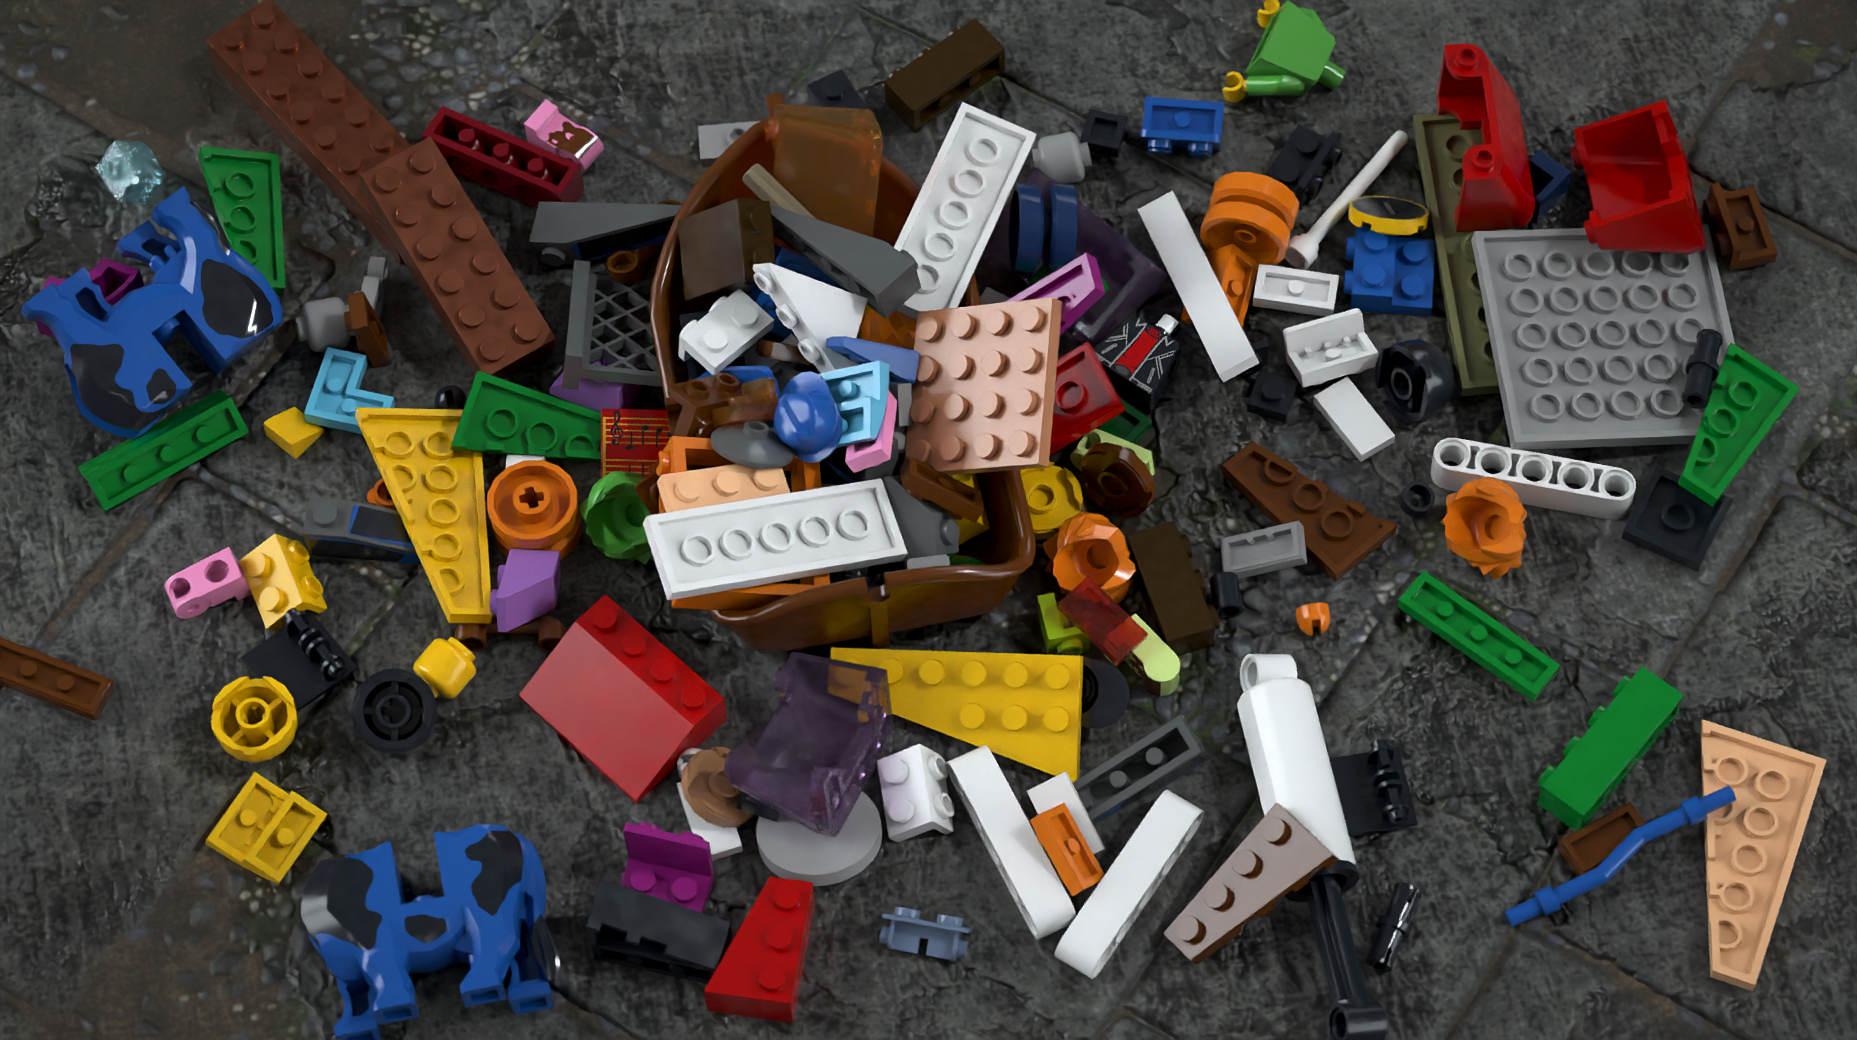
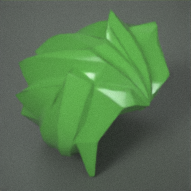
[580,470,655,565]

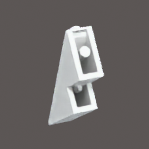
[752,263,868,374]

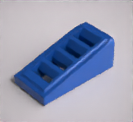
[826,336,920,385]

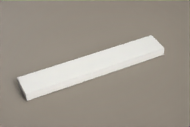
[1138,190,1259,383]

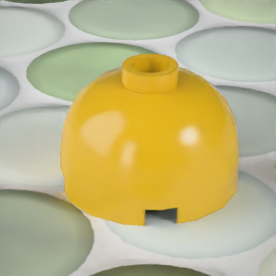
[211,676,298,763]

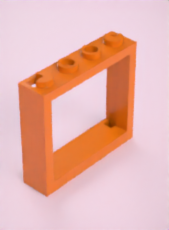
[656,436,830,610]

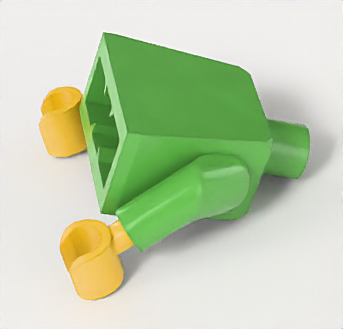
[1222,0,1346,102]

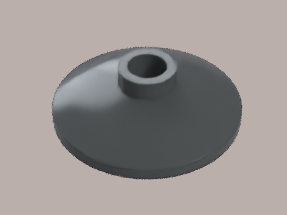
[710,420,794,469]

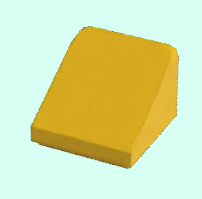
[263,407,324,459]

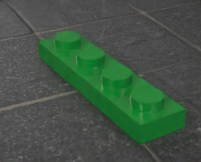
[1398,571,1560,702]

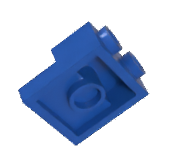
[1343,225,1435,316]

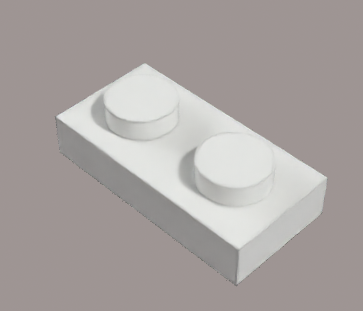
[1253,264,1339,317]

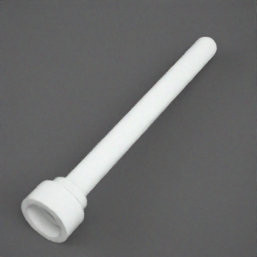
[1285,131,1408,270]

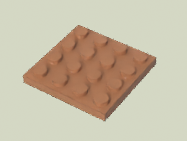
[904,297,1062,475]

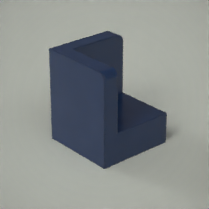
[1529,150,1571,224]

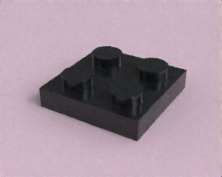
[1622,466,1733,572]

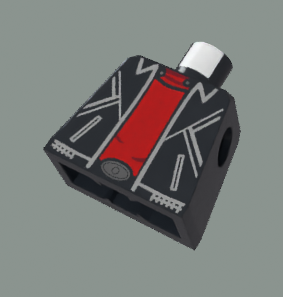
[1094,314,1181,415]

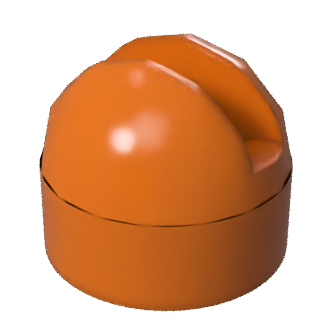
[1295,603,1330,636]

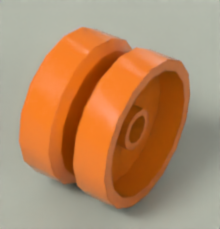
[1200,172,1299,266]
[487,460,582,560]

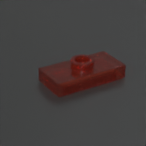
[1057,576,1148,666]

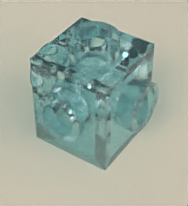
[95,140,167,204]

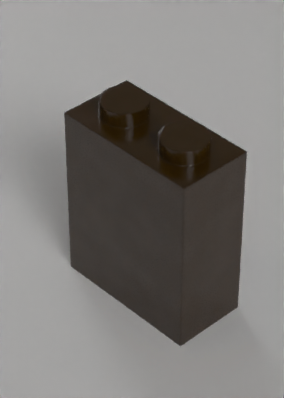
[678,198,776,303]

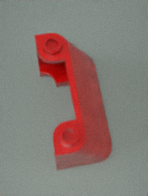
[1436,43,1535,232]
[1570,100,1707,255]

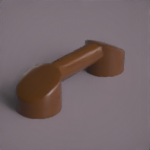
[607,200,681,283]
[454,616,569,652]

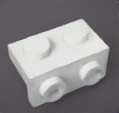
[678,288,774,375]
[1283,308,1379,388]
[877,744,954,842]

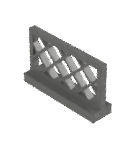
[562,260,662,390]

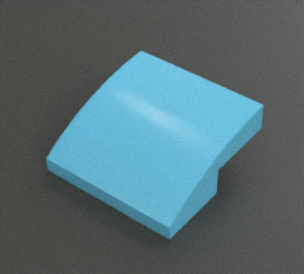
[819,360,889,448]

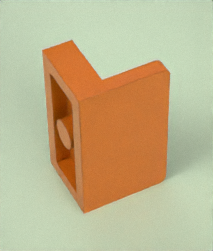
[1181,244,1259,327]

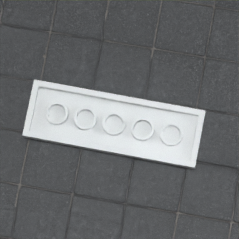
[894,102,1037,319]
[643,478,907,600]

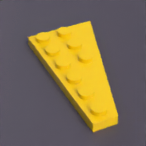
[355,407,492,624]
[829,647,1083,783]

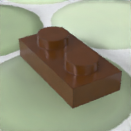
[344,291,390,368]
[900,455,984,523]

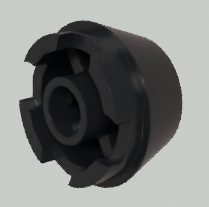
[352,668,437,754]

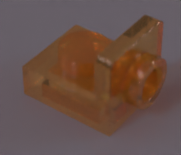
[712,378,778,426]

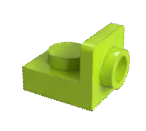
[1037,592,1090,655]

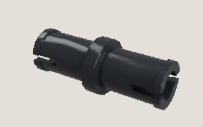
[1681,329,1723,409]
[1365,882,1422,972]

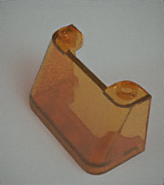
[765,104,882,255]

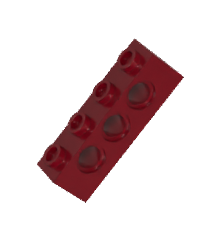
[422,106,584,208]

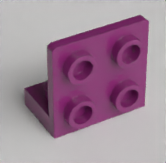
[621,822,715,913]

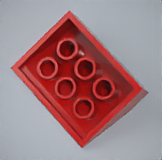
[519,594,727,804]

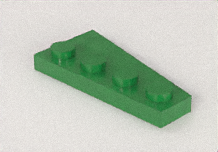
[197,146,285,297]
[1678,343,1800,507]
[450,371,601,464]

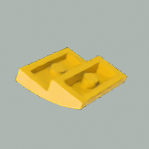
[205,772,327,884]

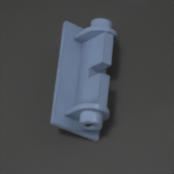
[880,906,972,962]

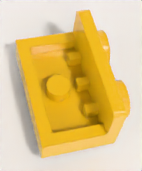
[239,534,327,632]

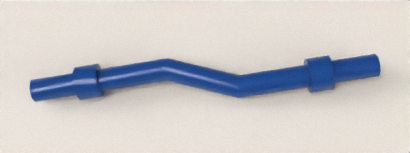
[1504,785,1736,927]

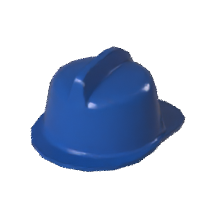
[774,371,842,463]

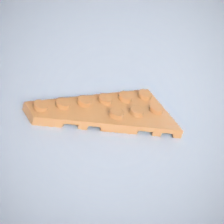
[1700,719,1826,991]

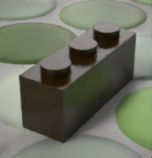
[884,18,1005,133]
[1126,521,1220,657]

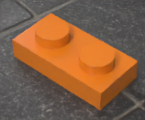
[1029,803,1105,896]

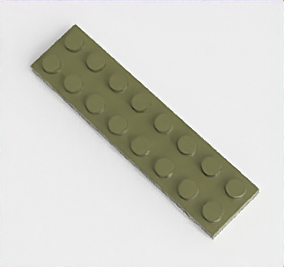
[1412,112,1515,397]

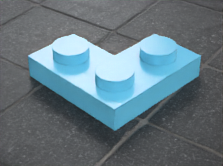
[304,347,395,435]

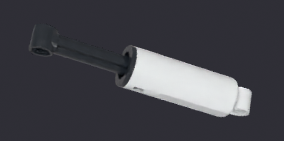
[1237,654,1387,1040]

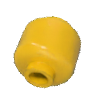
[413,637,476,699]

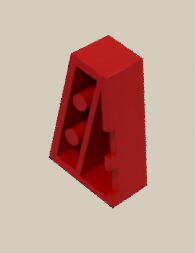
[704,877,815,1023]

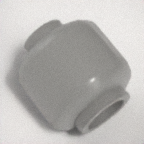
[1032,132,1092,186]
[295,297,355,352]

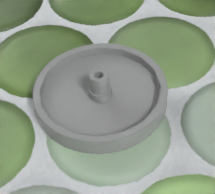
[756,781,882,886]

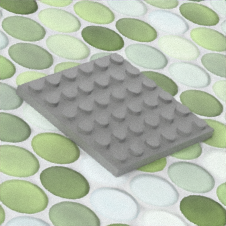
[1471,224,1735,450]

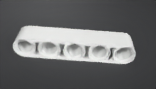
[1431,438,1636,520]
[946,745,1077,940]
[1054,790,1204,979]

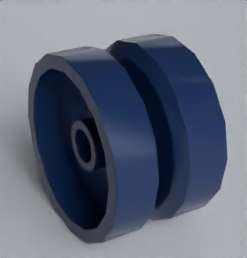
[1008,183,1077,273]

